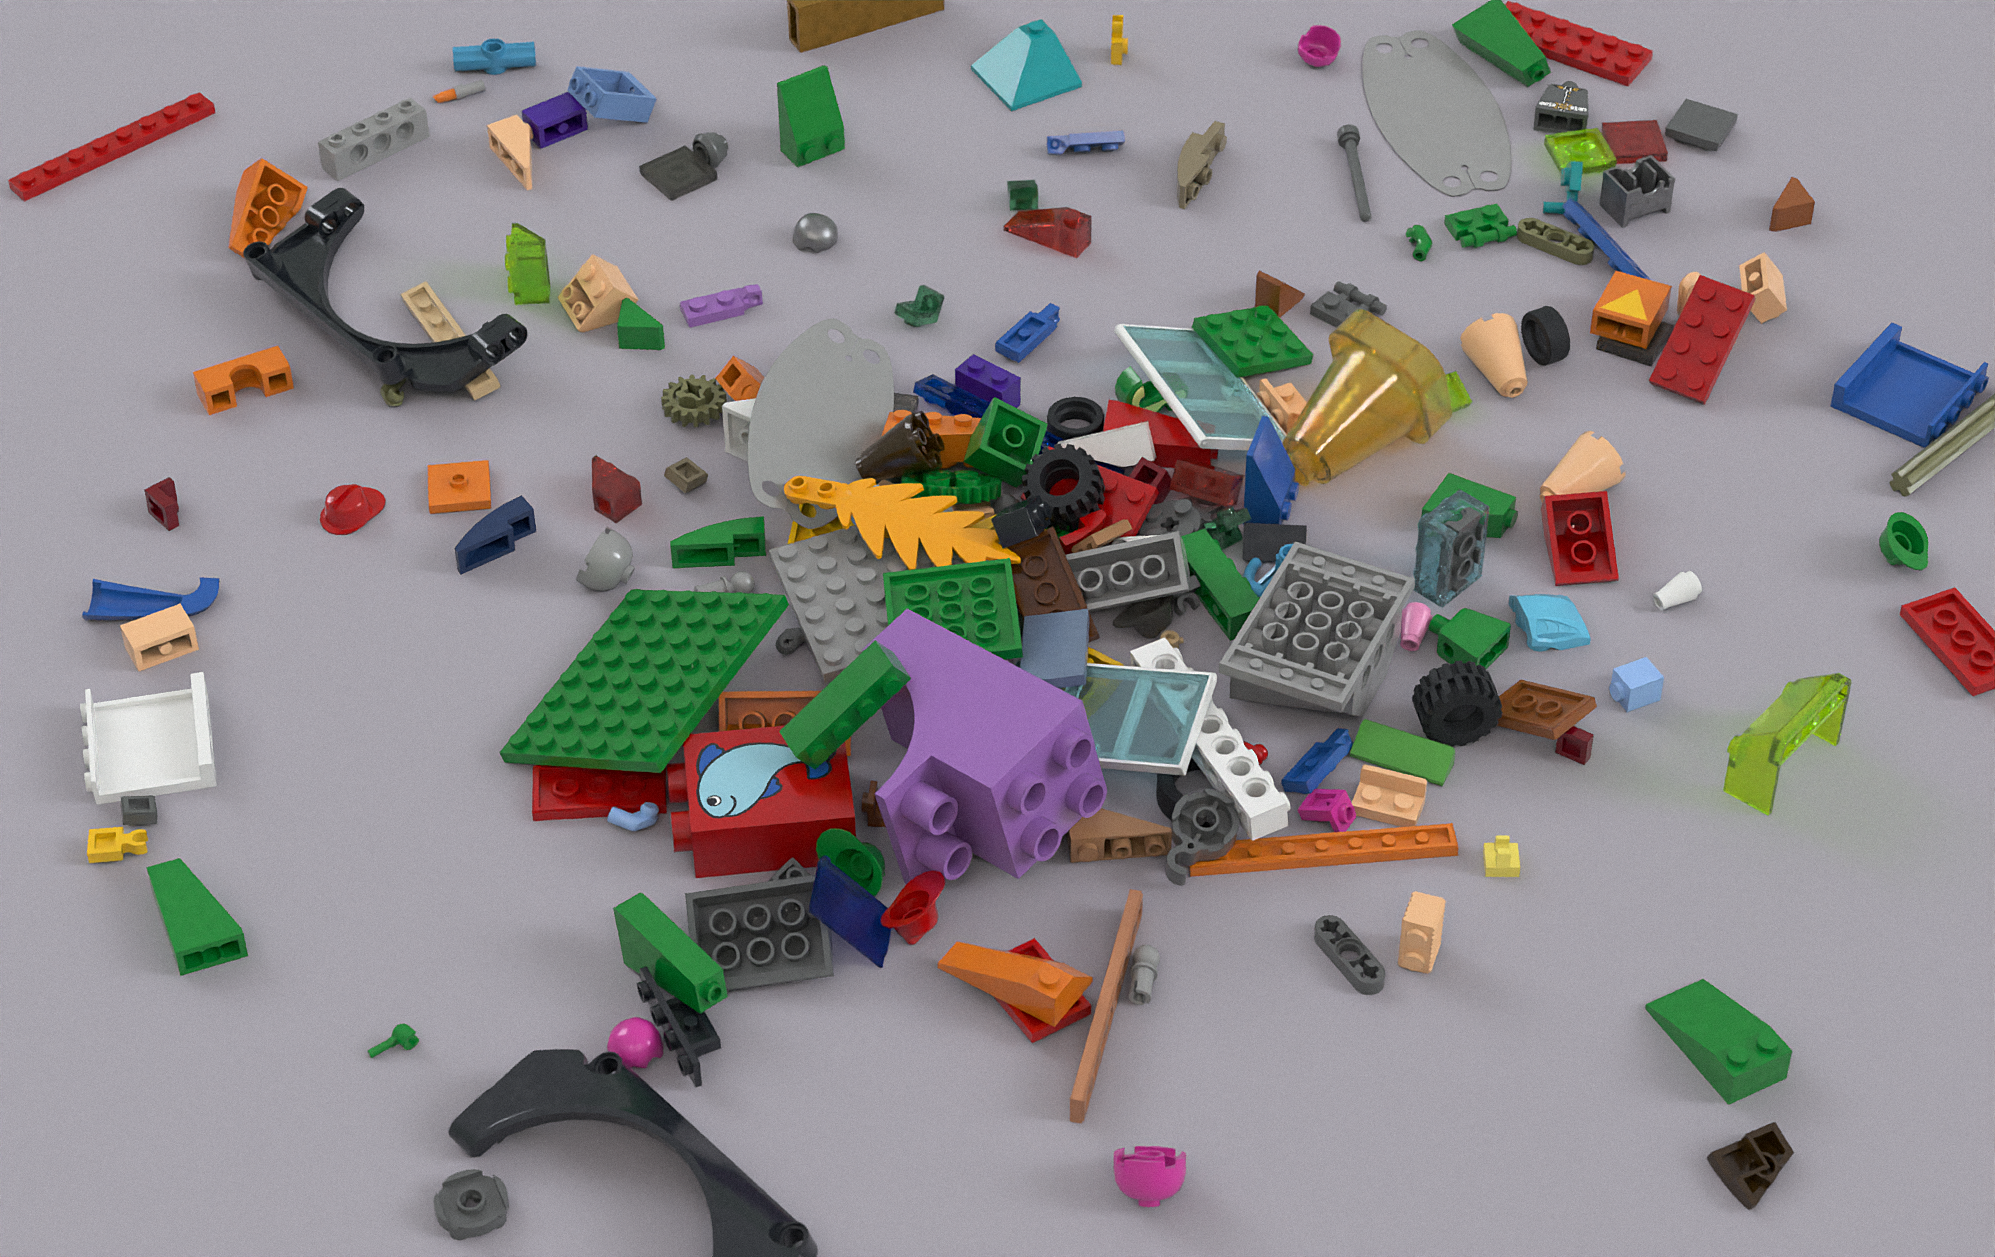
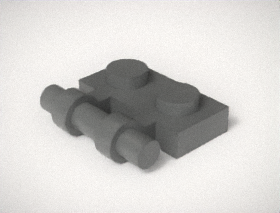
[1310,281,1387,338]

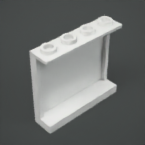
[80,672,217,805]

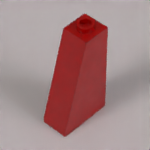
[1103,400,1219,471]

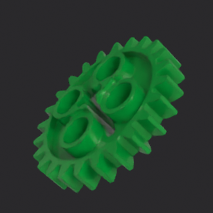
[901,470,1002,504]

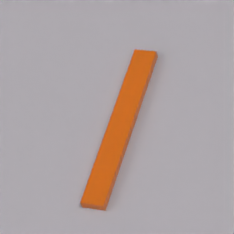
[1188,823,1459,877]

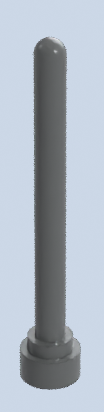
[1337,124,1371,222]

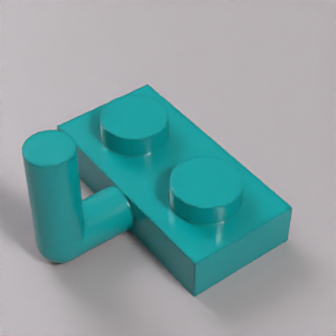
[1543,161,1583,214]

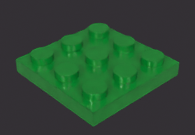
[1192,305,1314,378]

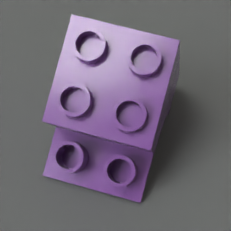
[862,609,1108,884]

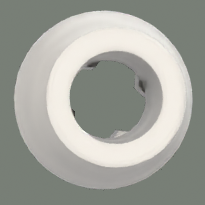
[1653,571,1702,611]

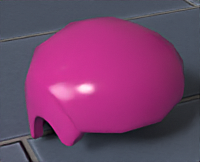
[1298,25,1341,67]
[607,1017,664,1068]

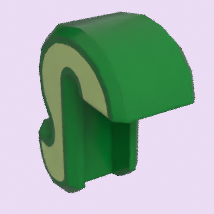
[1115,366,1188,412]

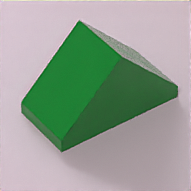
[617,298,665,350]

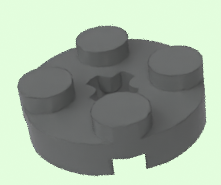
[1139,499,1203,536]
[434,1169,509,1240]

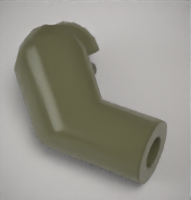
[380,378,406,407]

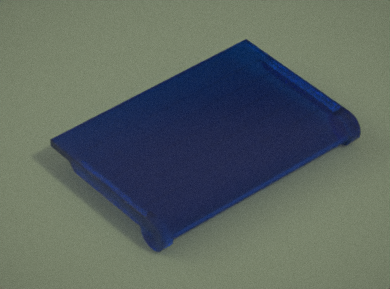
[808,855,892,968]

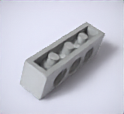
[318,98,430,181]

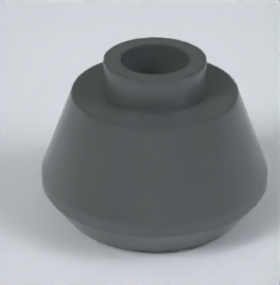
[692,132,728,169]

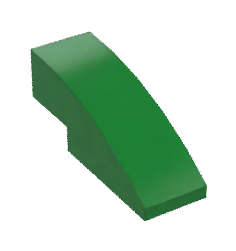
[670,516,766,568]

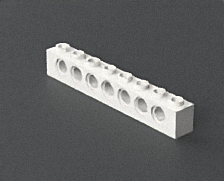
[1130,637,1290,841]

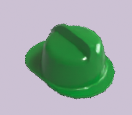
[1879,512,1929,571]
[816,828,886,900]

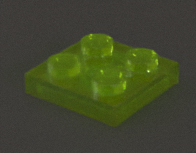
[1544,127,1617,174]

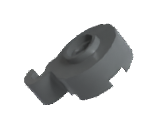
[1165,788,1240,885]

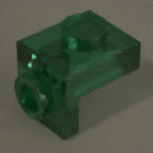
[1007,180,1038,211]
[894,285,944,327]
[1204,506,1251,550]

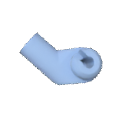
[607,802,659,831]

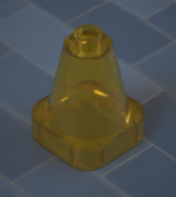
[1283,309,1452,486]

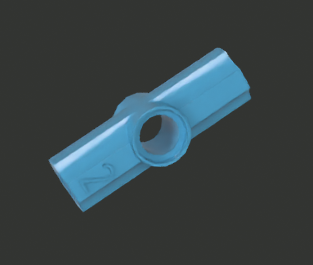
[453,38,536,75]

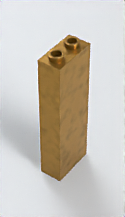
[787,0,944,53]

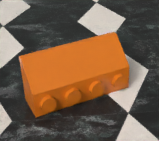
[719,691,852,756]

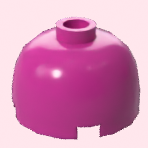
[1113,1146,1186,1207]

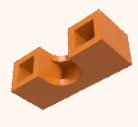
[193,345,294,415]

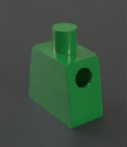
[1428,608,1511,670]

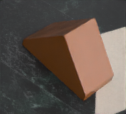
[1769,177,1815,232]
[1255,270,1305,318]

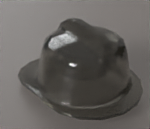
[1112,595,1174,639]

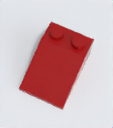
[1541,491,1619,586]

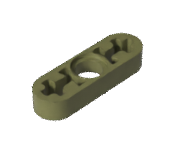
[1517,218,1594,265]

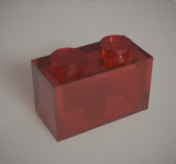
[1169,458,1244,506]

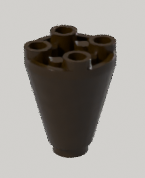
[856,411,944,480]

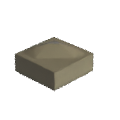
[664,457,708,493]

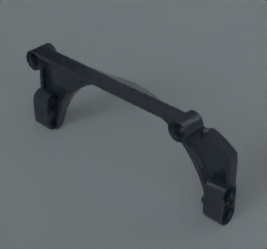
[243,188,528,392]
[448,1049,818,1257]

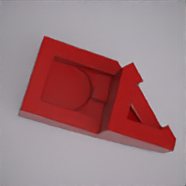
[1059,509,1106,555]

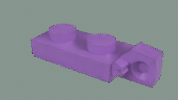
[680,284,763,328]

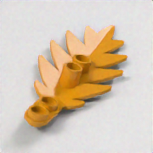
[784,476,1021,570]

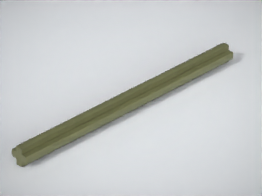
[1889,394,1995,496]

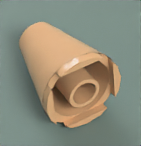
[1460,313,1528,398]
[1540,431,1626,503]

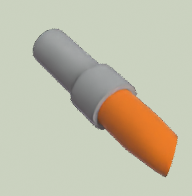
[433,80,485,103]

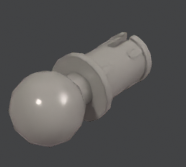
[694,571,755,593]
[1129,945,1160,1005]

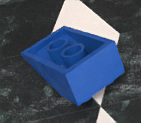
[1243,416,1299,525]

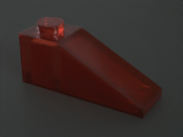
[1004,207,1092,258]

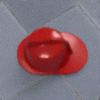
[320,484,386,535]
[880,870,945,945]

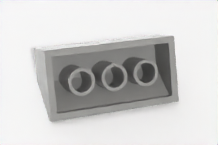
[1066,531,1190,612]

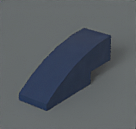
[454,495,537,575]

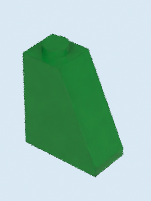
[1420,472,1518,538]

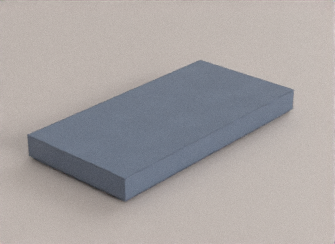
[1020,609,1090,688]

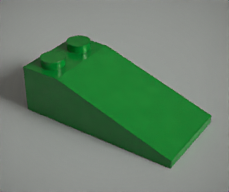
[1645,979,1792,1105]

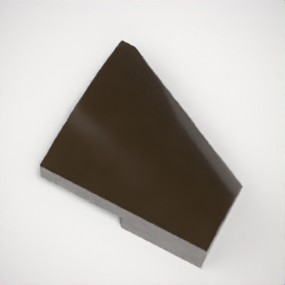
[1707,1122,1794,1210]

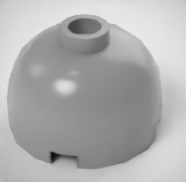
[576,527,635,591]

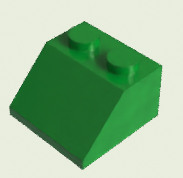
[963,397,1047,488]

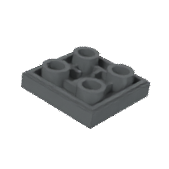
[1664,99,1738,151]

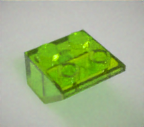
[505,223,551,305]

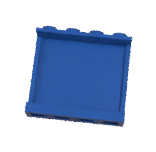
[1830,322,1989,448]

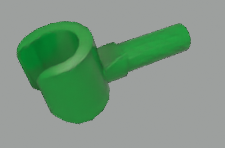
[367,1023,419,1058]

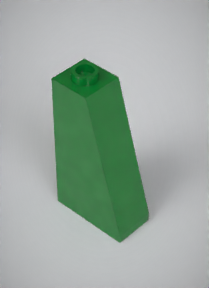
[1452,0,1551,87]
[146,858,248,976]
[613,892,728,1014]

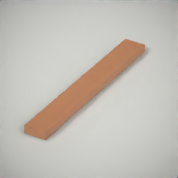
[1070,889,1143,1124]

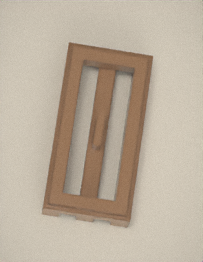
[1071,519,1132,553]

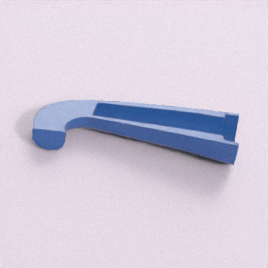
[82,577,220,620]

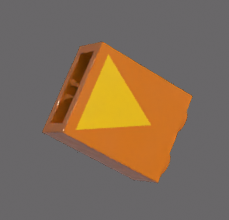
[1590,271,1672,349]

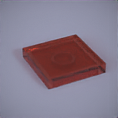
[1601,120,1668,164]

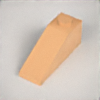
[487,115,533,190]

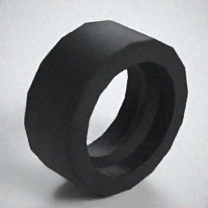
[1521,306,1570,366]
[1047,397,1104,445]

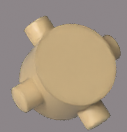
[1156,630,1184,649]

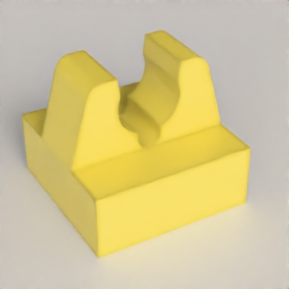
[1483,835,1520,877]

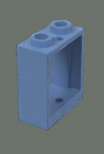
[567,66,657,123]

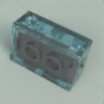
[1413,489,1490,608]

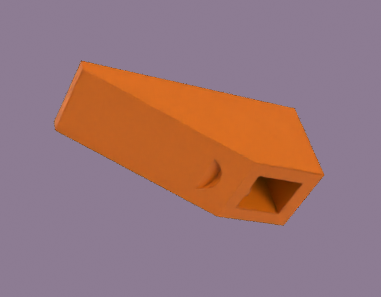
[715,355,765,401]

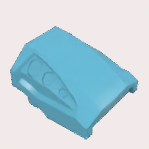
[1508,594,1591,652]

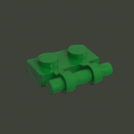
[1444,203,1517,248]

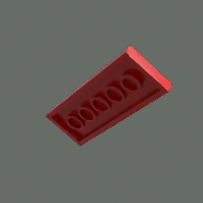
[1505,1,1653,86]

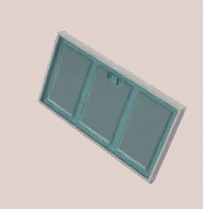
[1114,324,1293,452]
[1013,658,1217,776]

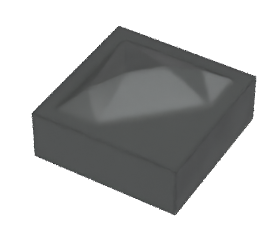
[120,795,157,825]

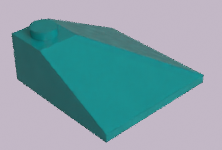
[971,19,1082,111]

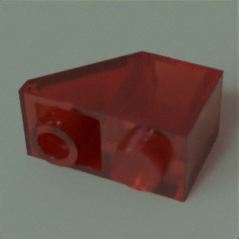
[592,455,642,523]

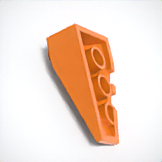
[228,158,308,258]
[937,941,1093,1027]

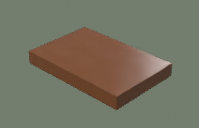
[1497,680,1597,740]

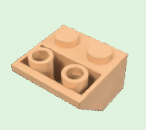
[557,254,638,333]

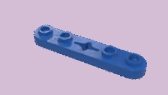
[1563,197,1651,280]

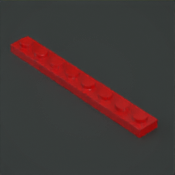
[8,92,216,202]

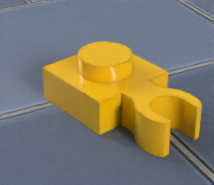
[1111,15,1128,65]
[87,827,148,863]

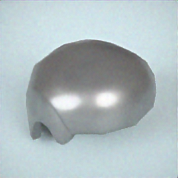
[793,213,838,253]

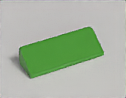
[1350,719,1456,786]

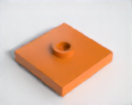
[428,460,492,514]

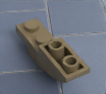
[1177,120,1227,209]

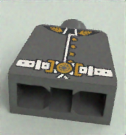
[1533,81,1589,138]

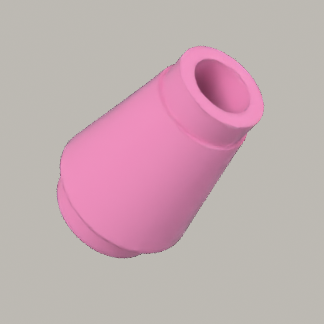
[1400,602,1432,651]

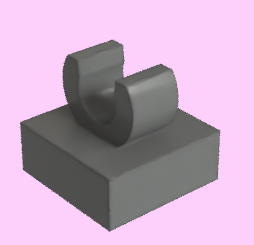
[1160,575,1200,616]

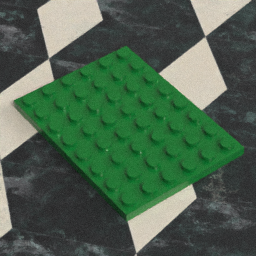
[499,589,789,773]

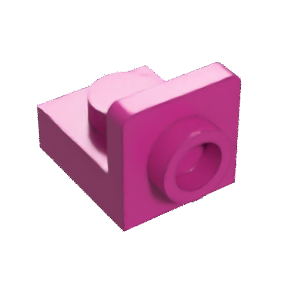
[1297,789,1356,832]

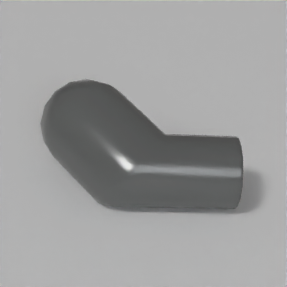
[775,628,807,655]

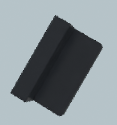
[1243,523,1307,562]

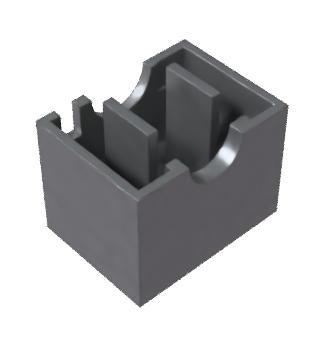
[1599,155,1675,228]

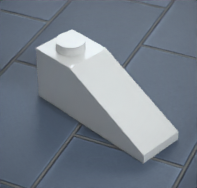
[1057,421,1156,469]

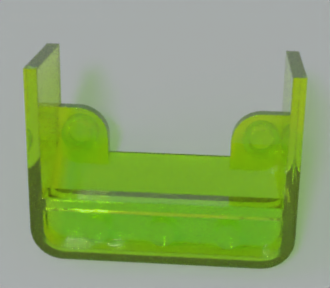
[1723,673,1852,816]

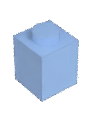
[1609,657,1664,712]

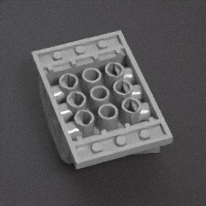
[1219,541,1415,717]

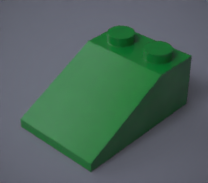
[777,65,845,168]

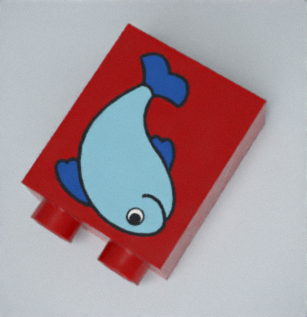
[667,726,856,878]

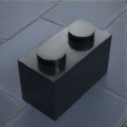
[991,495,1052,549]

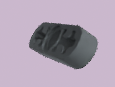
[1314,915,1385,995]

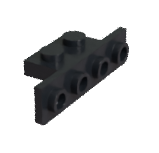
[637,966,721,1088]

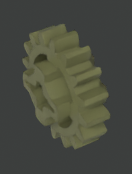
[661,374,727,427]

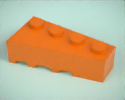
[881,410,981,468]

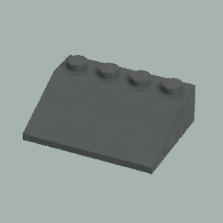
[685,874,834,991]

